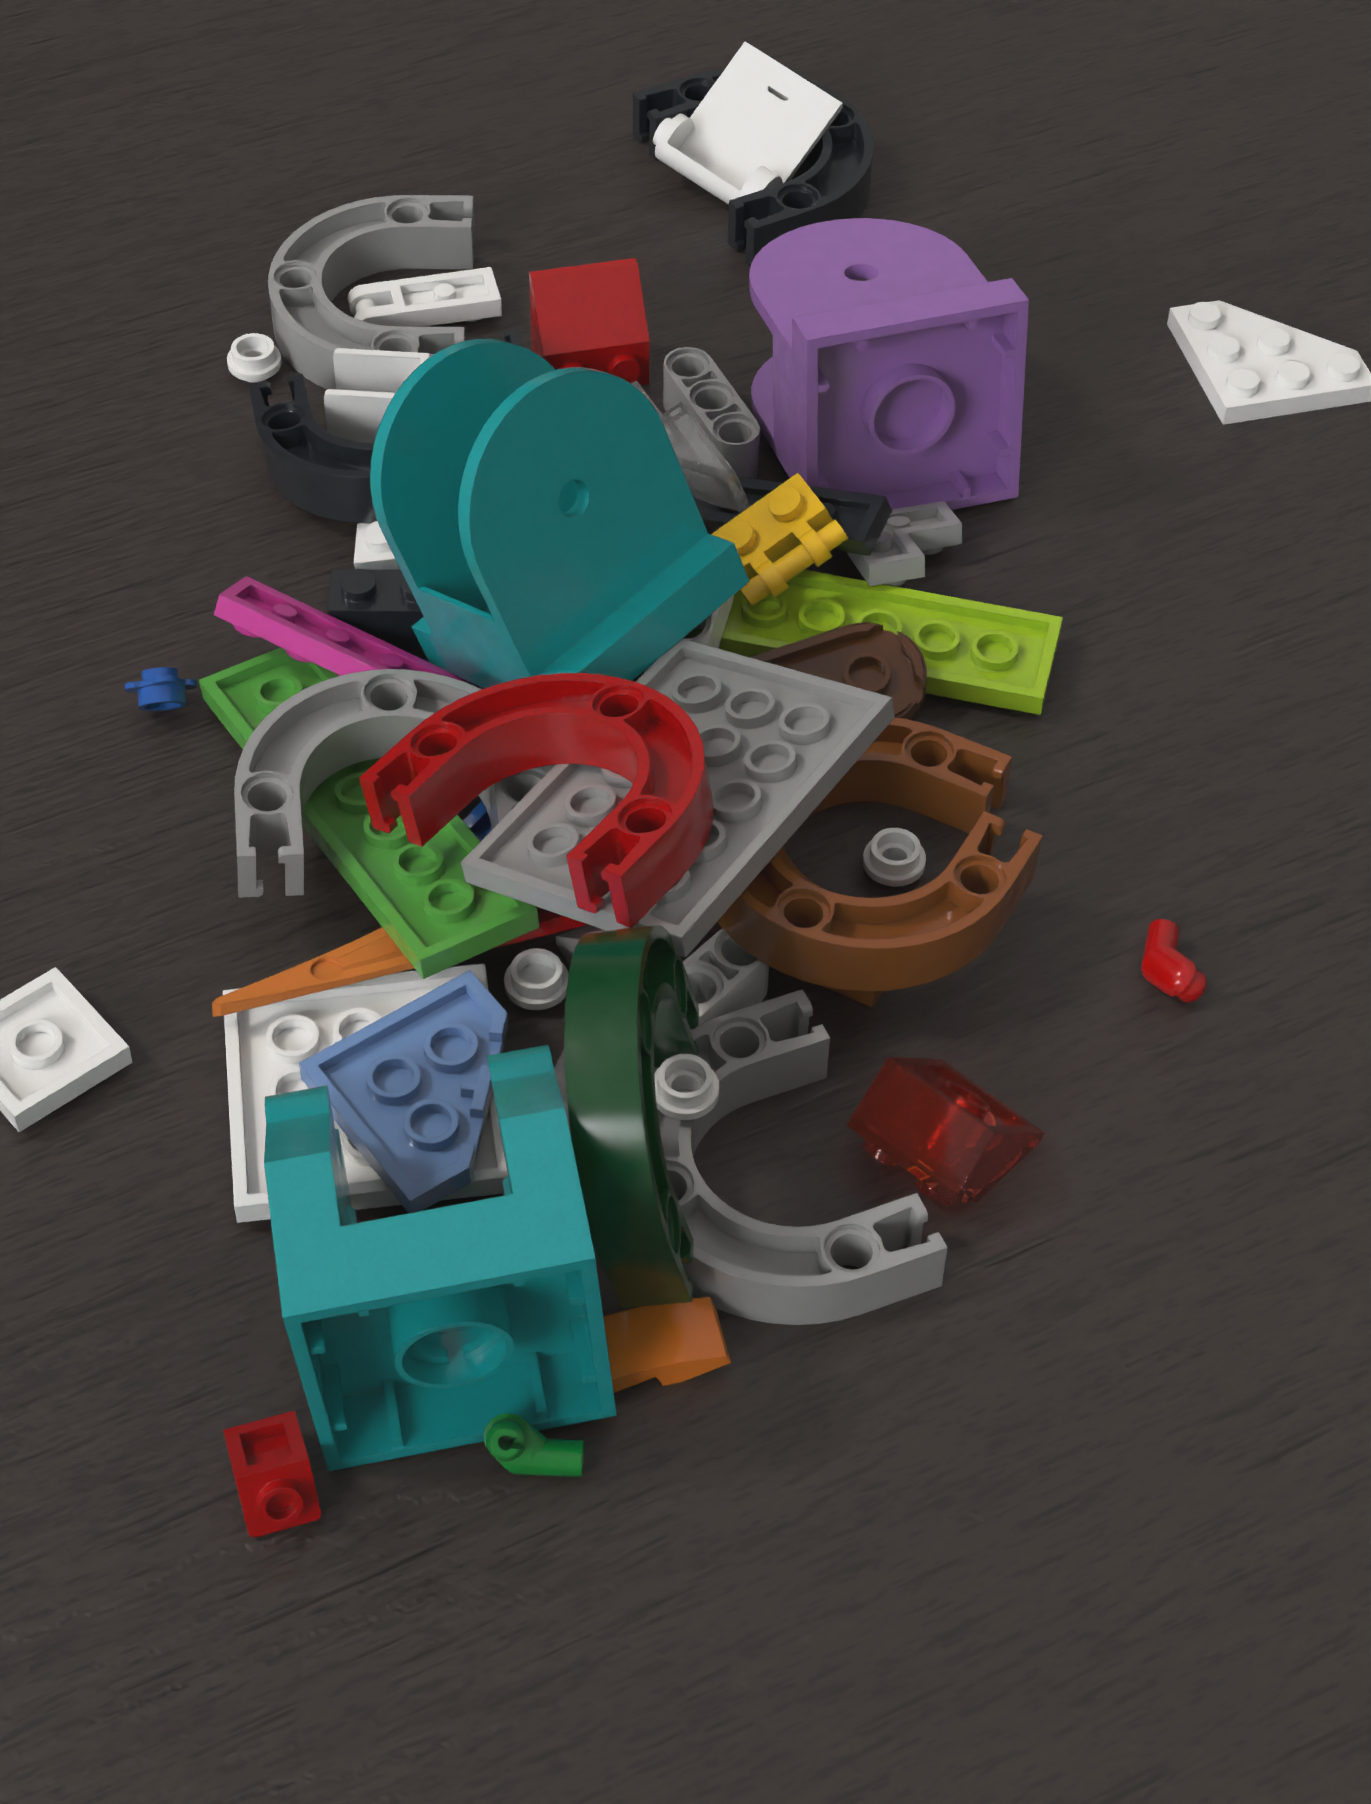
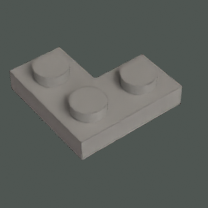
[847,501,962,587]

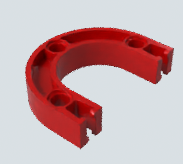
[359,673,714,928]

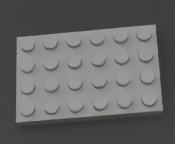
[461,639,895,958]

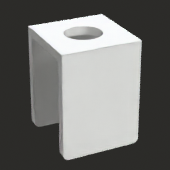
[324,348,430,443]

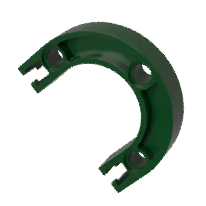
[564,925,699,1308]

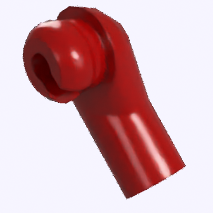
[1141,919,1207,1003]

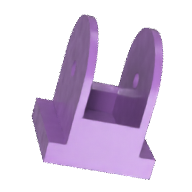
[749,218,1029,510]

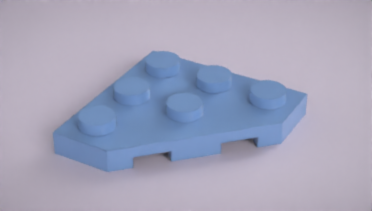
[299,970,508,1213]

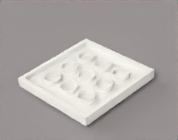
[223,964,508,1223]

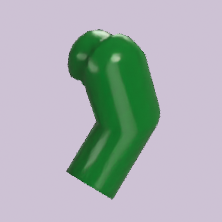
[484,1413,584,1477]

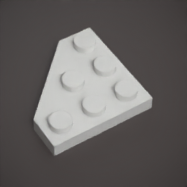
[1167,300,1371,425]

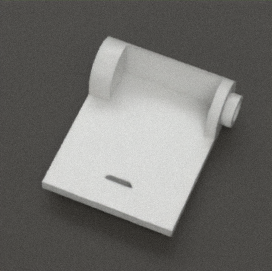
[653,41,843,205]

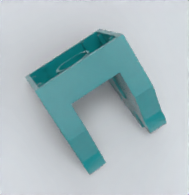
[264,1045,617,1472]

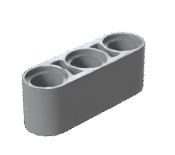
[663,347,760,479]

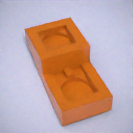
[603,1297,731,1393]

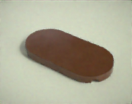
[750,622,927,720]

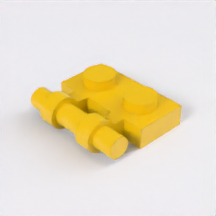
[711,473,848,607]

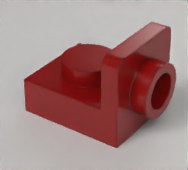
[223,1410,321,1538]

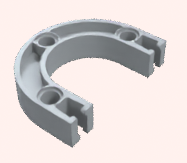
[268,195,475,389]
[234,669,554,898]
[654,989,948,1325]

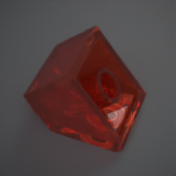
[847,1057,1045,1206]

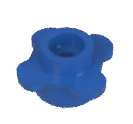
[124,667,197,711]

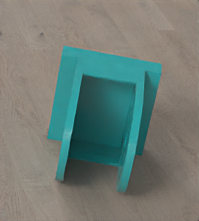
[370,339,750,688]

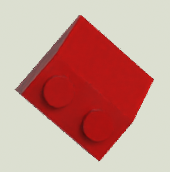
[529,258,650,386]

